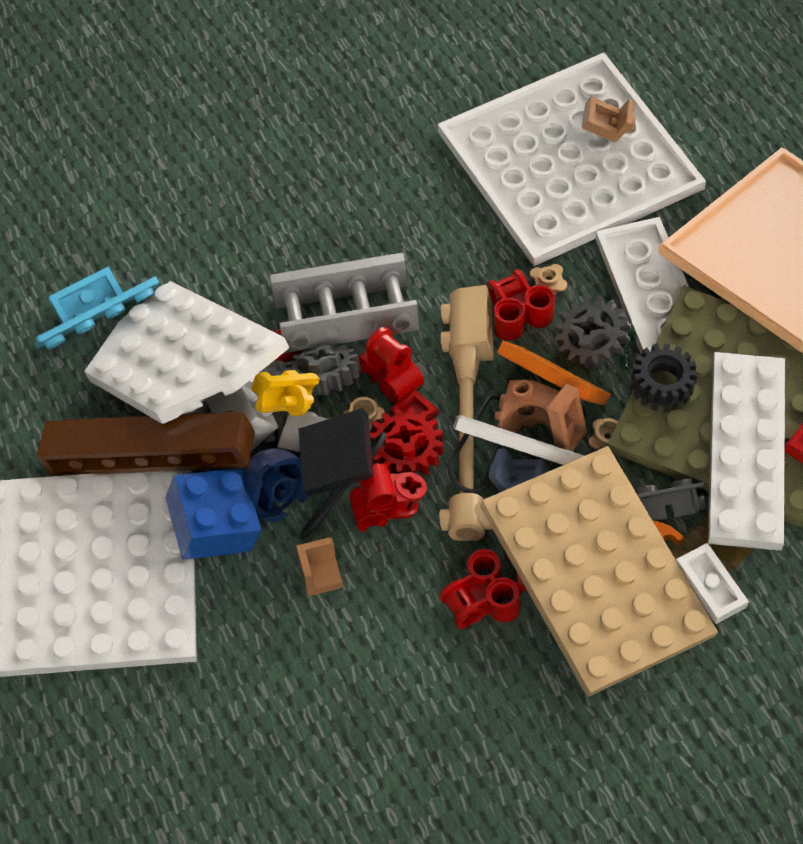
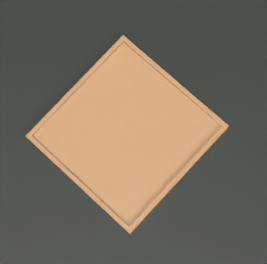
[658,148,803,353]

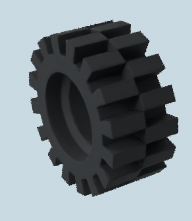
[631,343,698,412]

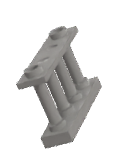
[270,253,419,353]

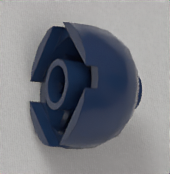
[242,448,308,522]

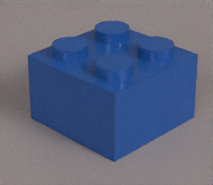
[165,468,261,560]

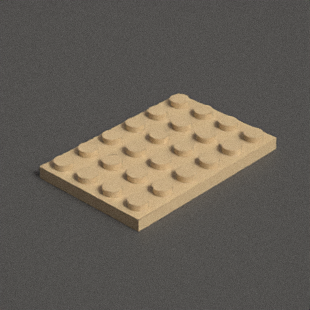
[480,446,718,697]

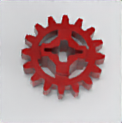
[370,407,444,475]

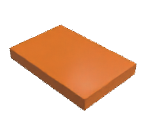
[497,341,611,405]

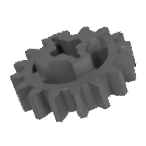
[555,296,631,370]
[284,344,361,396]

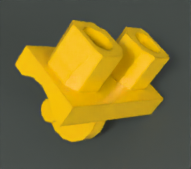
[251,370,320,417]

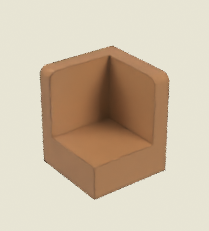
[296,537,343,596]

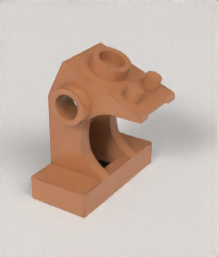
[495,380,587,452]

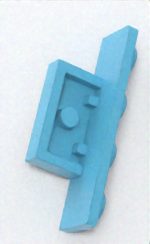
[34,266,159,350]

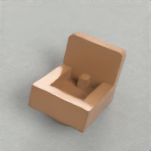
[582,97,636,143]

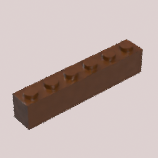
[36,411,255,476]

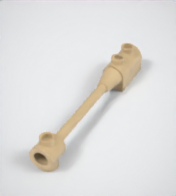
[439,285,494,541]

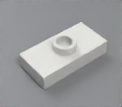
[676,543,749,624]

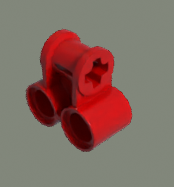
[486,269,555,341]
[358,327,424,404]
[348,464,427,532]
[439,549,521,629]

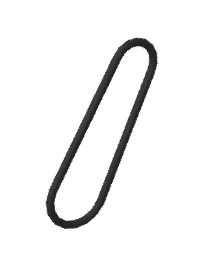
[447,394,502,494]
[300,432,387,540]

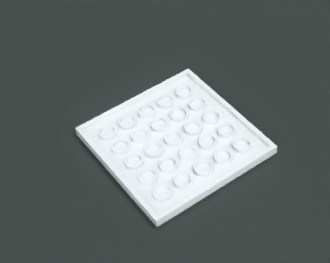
[438,53,706,266]
[0,470,197,677]

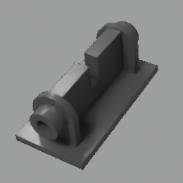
[635,478,705,521]

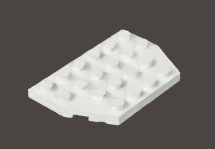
[84,281,289,424]

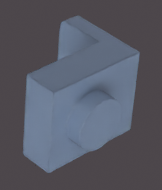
[489,448,550,492]

